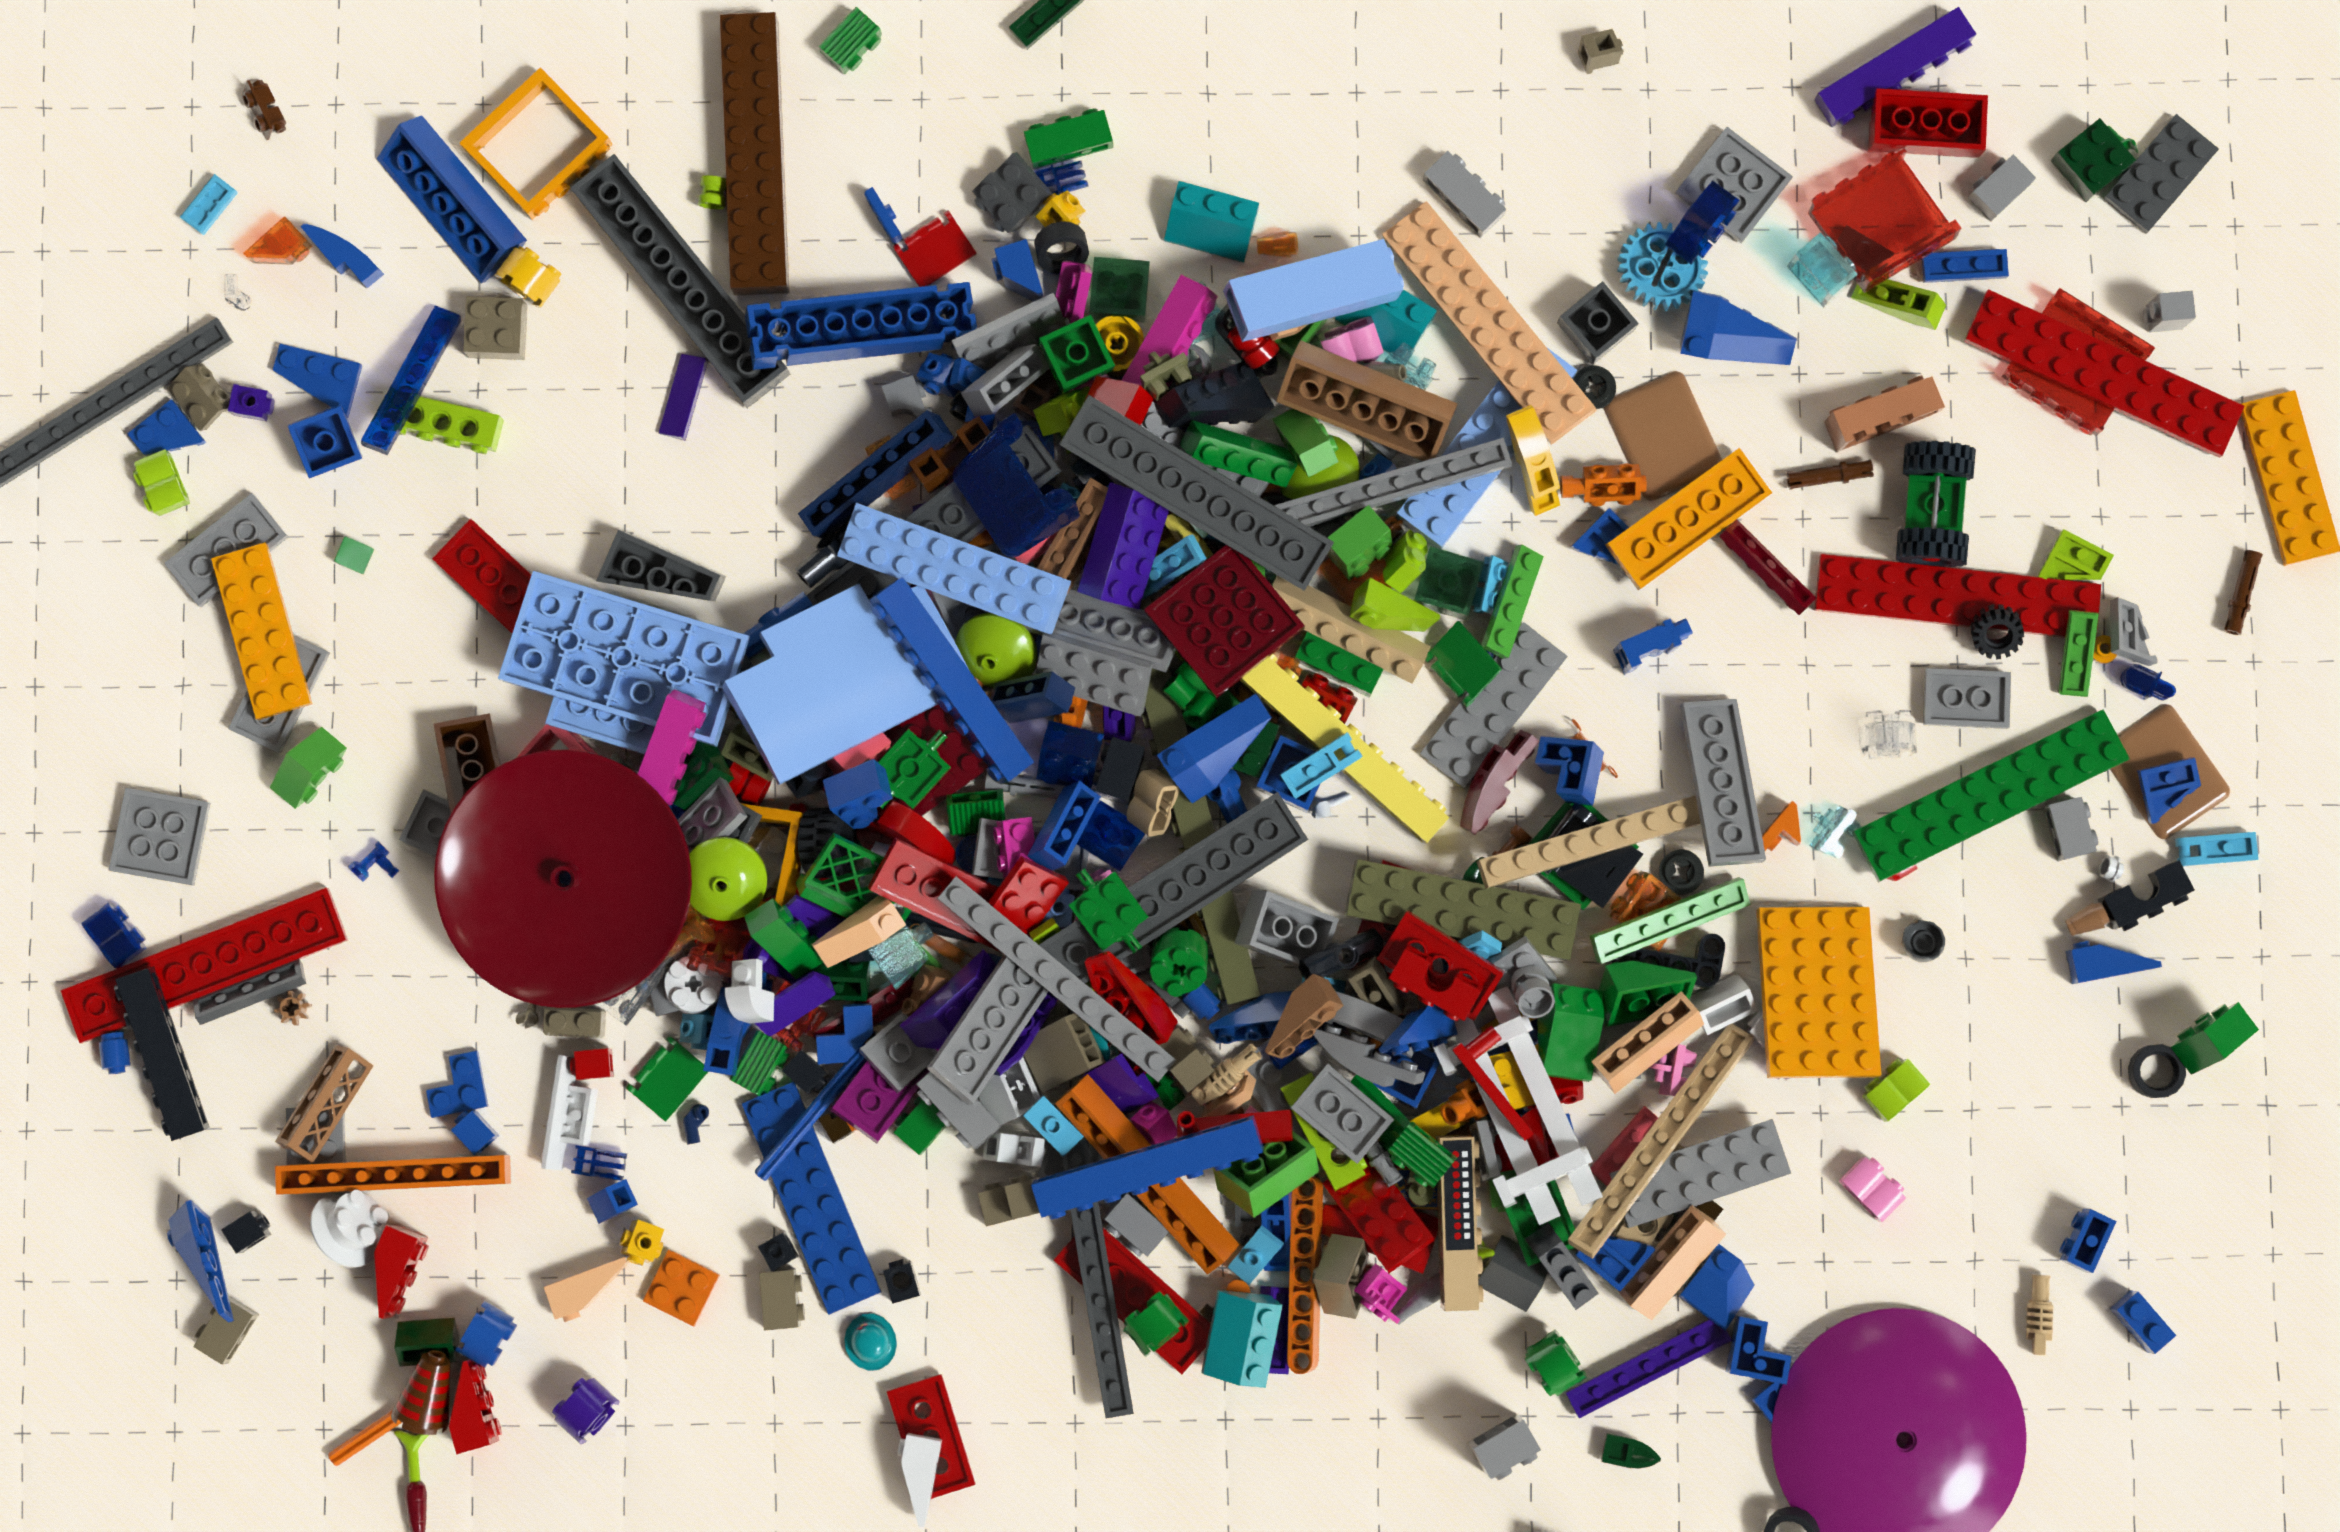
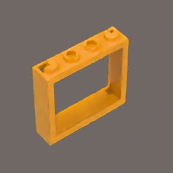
[460,67,613,220]
[689,803,803,910]

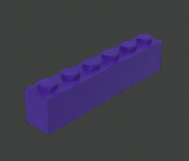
[1814,7,1977,127]

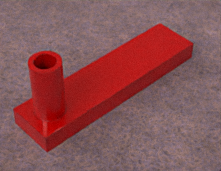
[1451,1025,1534,1141]
[1177,1110,1293,1143]

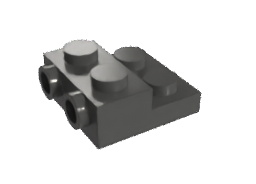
[972,152,1053,233]

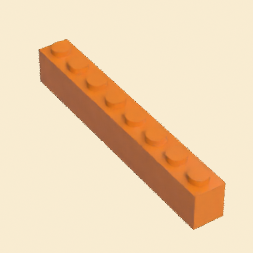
[1055,1074,1240,1275]
[275,1155,511,1195]

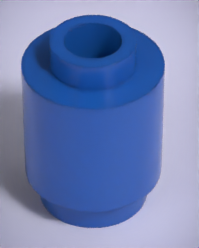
[1181,982,1221,1021]
[98,1032,131,1075]

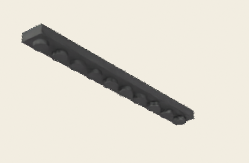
[0,317,234,488]
[1061,1130,1134,1419]

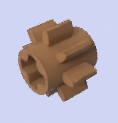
[274,990,312,1026]

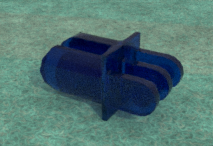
[1035,160,1089,195]
[2120,664,2176,701]
[571,1145,628,1181]

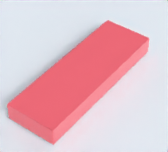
[1590,1106,1658,1187]

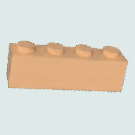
[1591,991,1704,1094]
[1618,1205,1726,1320]

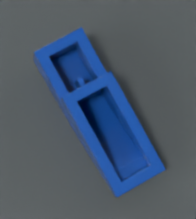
[300,223,385,288]

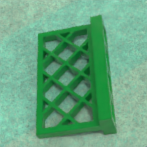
[796,833,912,941]

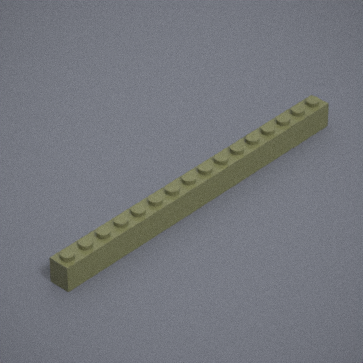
[1139,597,1261,1006]

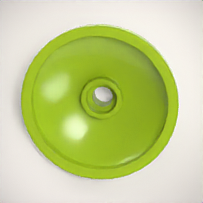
[1280,434,1360,500]
[955,613,1038,688]
[689,837,767,921]

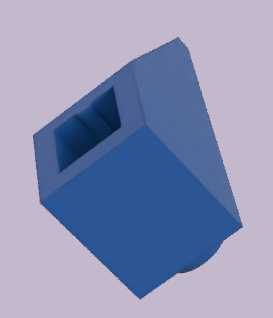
[703,987,745,1076]
[1209,990,1293,1044]
[1379,1004,1458,1055]

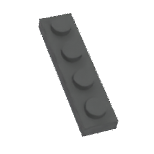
[193,959,307,1025]

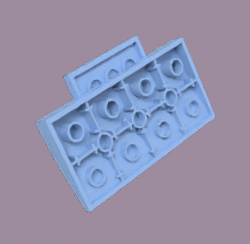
[498,571,749,755]
[722,584,968,785]

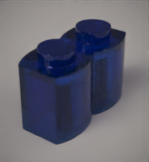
[81,902,147,969]

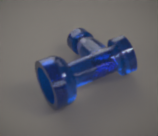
[347,841,400,882]

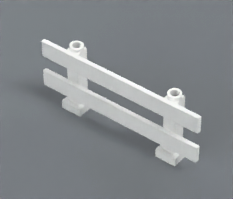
[1434,986,1603,1225]

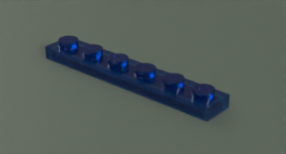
[361,305,461,456]

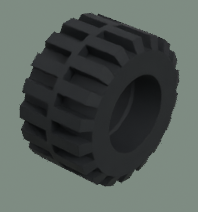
[798,807,857,879]

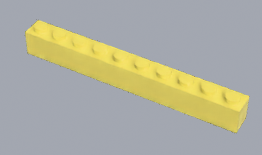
[1240,654,1450,843]

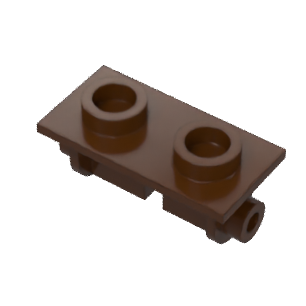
[242,80,287,141]

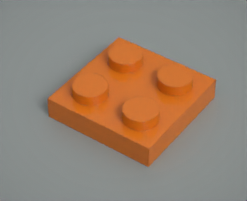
[643,1249,720,1327]

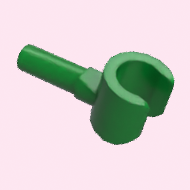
[2108,125,2138,153]

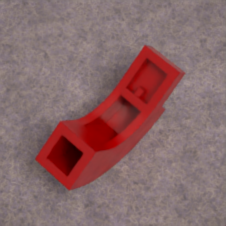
[865,801,958,865]

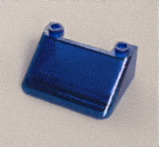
[953,413,1080,557]

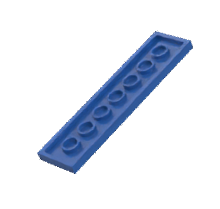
[742,1082,882,1315]

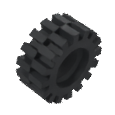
[1970,604,2024,660]

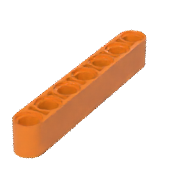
[1287,1175,1323,1374]

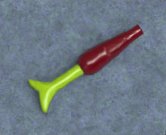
[394,1430,429,1532]

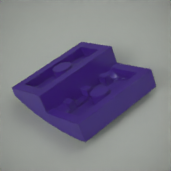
[1080,1053,1159,1115]

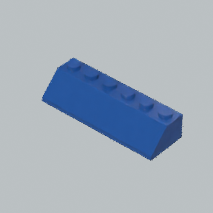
[376,115,527,284]

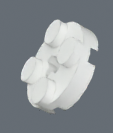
[664,956,722,1014]

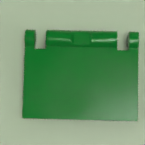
[1425,621,1502,707]
[625,1035,708,1122]

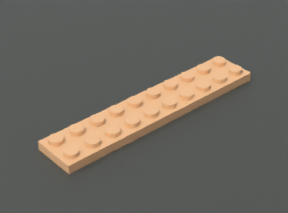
[1382,201,1596,445]

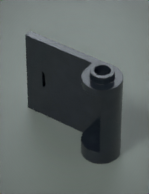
[1544,803,1644,909]

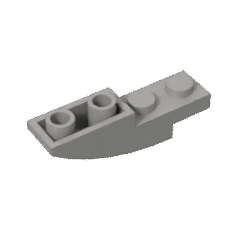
[1314,1024,1425,1087]

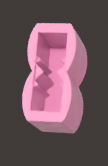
[1318,316,1384,363]
[1838,1157,1906,1222]

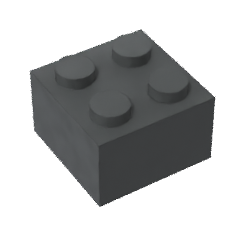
[1557,281,1639,365]

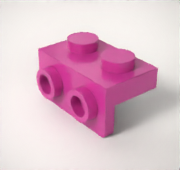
[1354,1263,1407,1324]

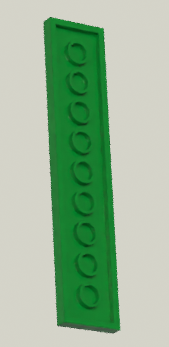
[1852,709,2130,883]

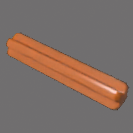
[328,1411,402,1466]

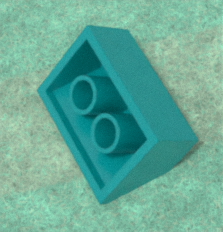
[1164,181,1260,263]
[1335,290,1437,364]
[1201,1290,1283,1388]

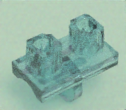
[1384,342,1437,390]
[1809,805,1862,858]

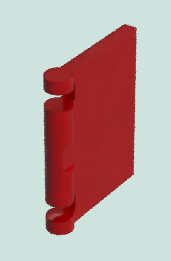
[892,210,977,287]

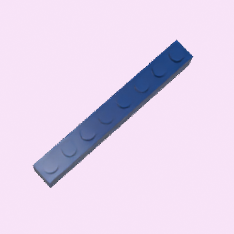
[869,577,1034,784]
[1031,1115,1264,1220]

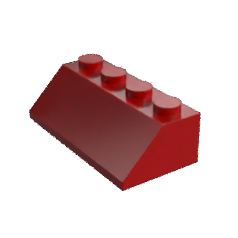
[1868,88,1988,158]

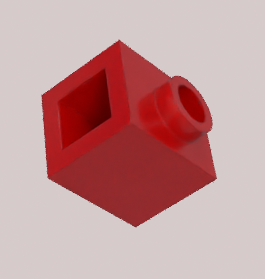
[570,1048,614,1080]

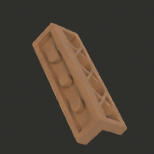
[1037,478,1108,595]
[275,1045,374,1163]

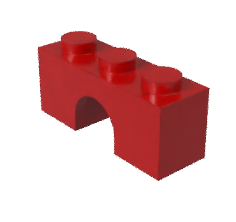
[1389,944,1484,1021]

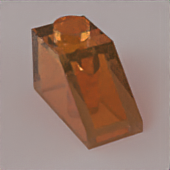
[243,216,313,265]

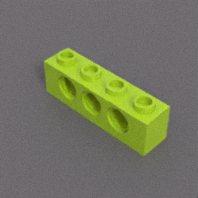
[382,390,504,455]
[1281,1073,1368,1191]

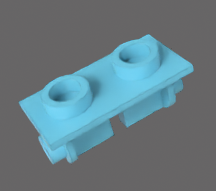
[1471,555,1509,615]

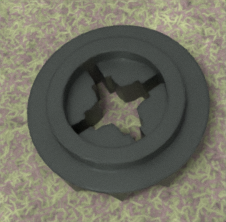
[1573,365,1616,409]
[1658,849,1704,895]

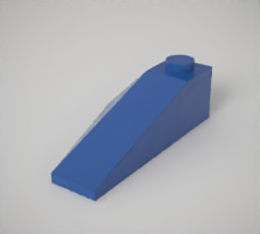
[1157,694,1272,804]

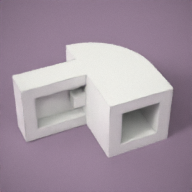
[725,959,774,1023]
[983,1132,1045,1167]

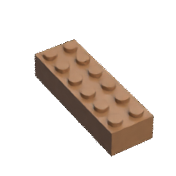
[1276,340,1458,461]

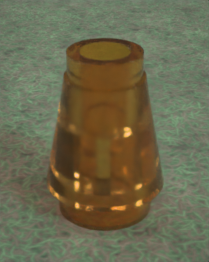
[1257,230,1298,258]

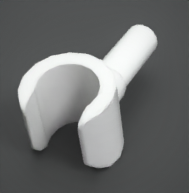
[1314,793,1352,819]

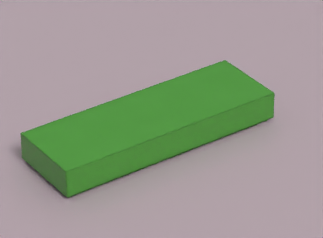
[2058,610,2099,697]

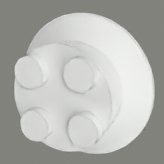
[310,1190,388,1267]

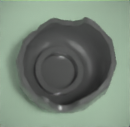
[1901,920,1946,963]

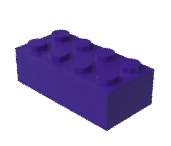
[1077,482,1169,609]

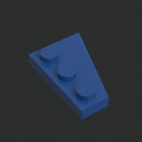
[273,344,363,418]

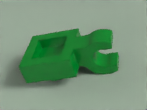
[1146,1072,1186,1111]

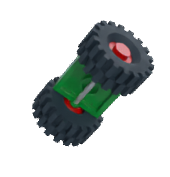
[1895,440,1976,568]

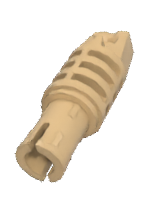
[1191,1043,1262,1106]
[2026,1275,2053,1355]

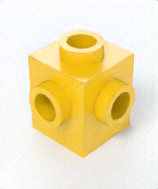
[1035,190,1086,227]
[619,1219,664,1266]

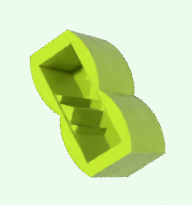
[133,449,190,516]
[1383,530,1428,593]
[1862,1058,1931,1122]

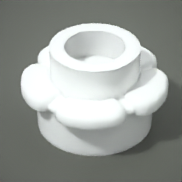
[2099,855,2124,883]

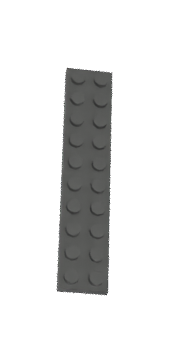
[1059,395,1334,591]
[806,425,1062,606]
[1039,792,1309,983]

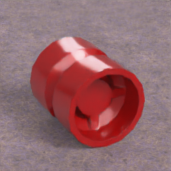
[1227,326,1280,369]
[729,762,772,806]

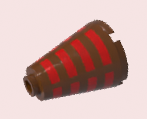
[391,1350,450,1435]

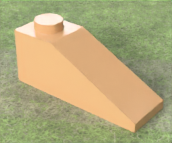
[811,895,906,968]
[544,1256,630,1322]

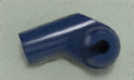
[682,1104,709,1145]

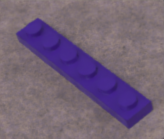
[1565,1319,1732,1419]

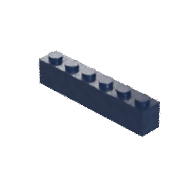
[798,410,954,539]

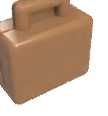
[1604,371,1722,501]
[2110,704,2230,839]

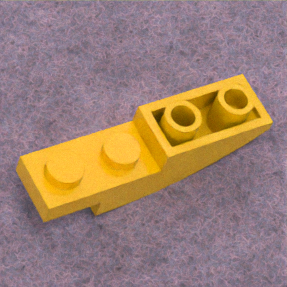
[1506,405,1560,516]

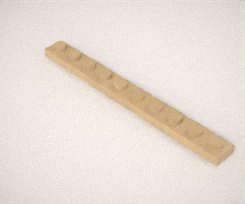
[1477,795,1701,889]
[1568,1024,1754,1259]

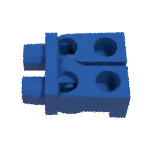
[1613,618,1693,675]

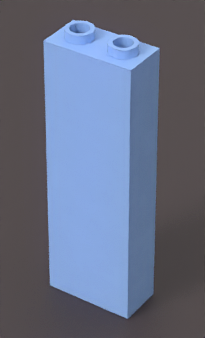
[1223,239,1404,342]

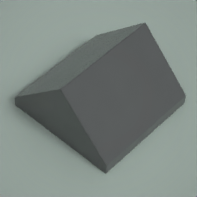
[1478,1234,1548,1312]

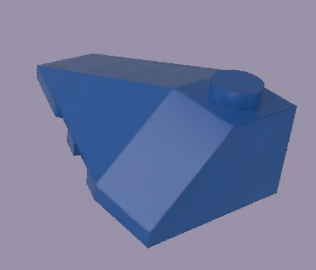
[1680,290,1797,365]
[167,1200,234,1323]

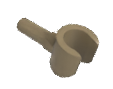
[515,1003,539,1029]

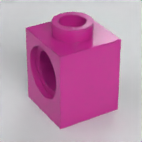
[1130,1101,1177,1145]

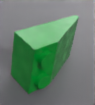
[1598,961,1697,1027]
[1537,983,1604,1082]

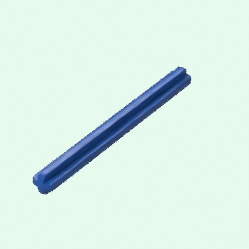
[754,1043,867,1181]

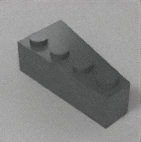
[596,530,726,602]

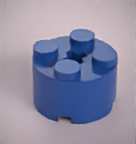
[455,1301,517,1368]

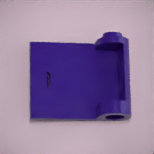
[743,895,846,984]

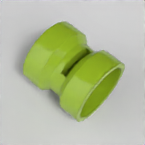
[698,175,727,210]

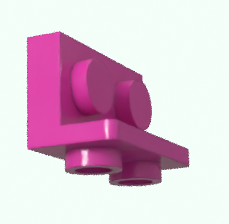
[1055,260,1092,324]
[993,817,1036,878]

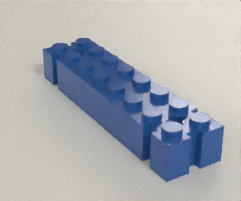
[745,282,977,370]

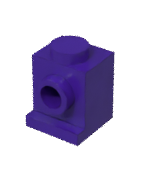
[228,384,275,422]

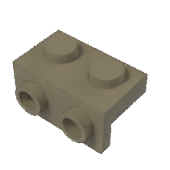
[167,364,230,431]

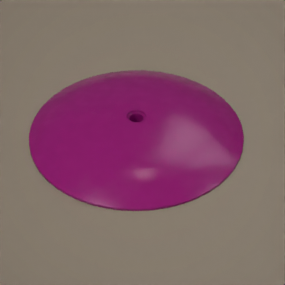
[1771,1308,2027,1532]

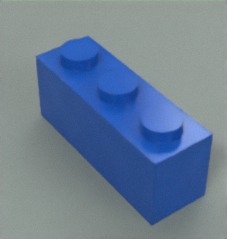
[1027,781,1101,871]

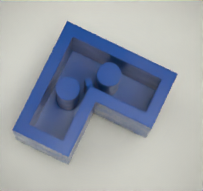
[1535,736,1604,806]
[823,759,893,829]
[1725,1315,1792,1385]

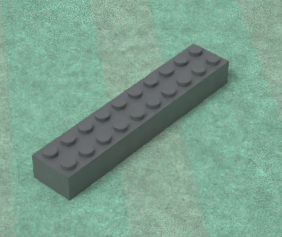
[571,154,791,409]

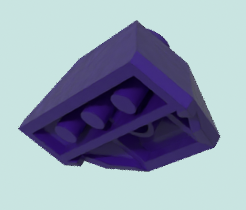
[900,950,996,1049]

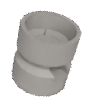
[1510,965,1555,1018]

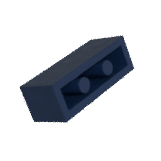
[990,671,1075,723]

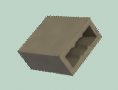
[1023,1013,1106,1093]

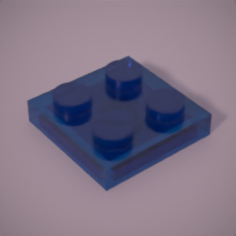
[1077,800,1146,872]

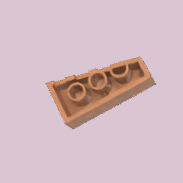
[1824,375,1945,452]

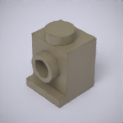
[1578,29,1624,74]

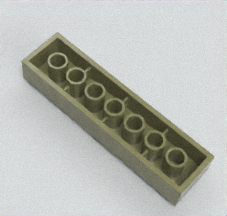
[1344,859,1581,961]

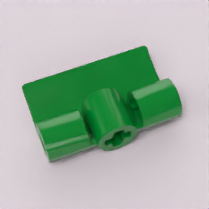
[1162,660,1241,729]

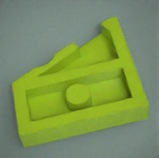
[2037,529,2114,580]

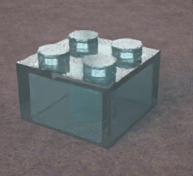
[1787,232,1858,308]

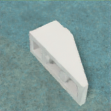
[897,1433,942,1528]

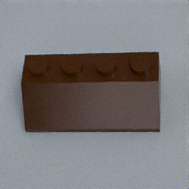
[433,713,500,814]

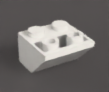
[979,1056,1041,1125]

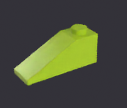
[1851,273,1946,330]
[1349,578,1440,632]

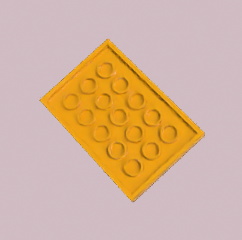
[1756,907,1881,1078]

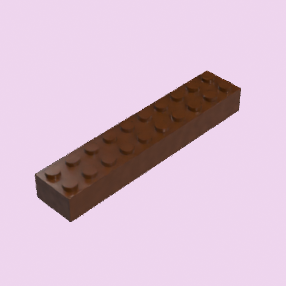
[720,12,790,295]

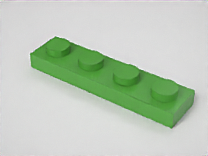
[1481,544,1544,659]

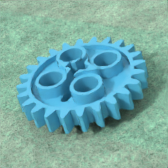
[1617,222,1708,311]

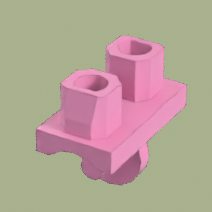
[1648,1044,1697,1096]

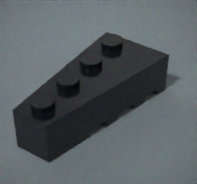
[1155,361,1275,428]

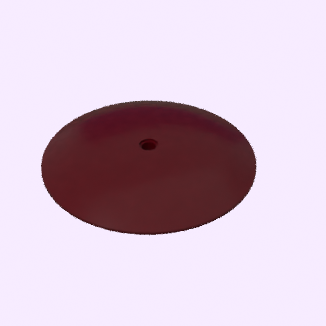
[434,749,692,1008]

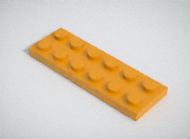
[2241,390,2340,566]
[1605,448,1772,590]
[211,542,313,720]

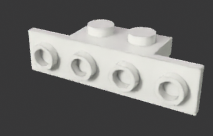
[541,1055,598,1171]

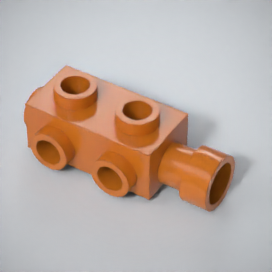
[1560,463,1647,506]
[1440,1078,1489,1125]

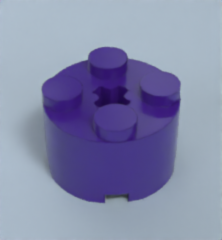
[552,1377,620,1445]

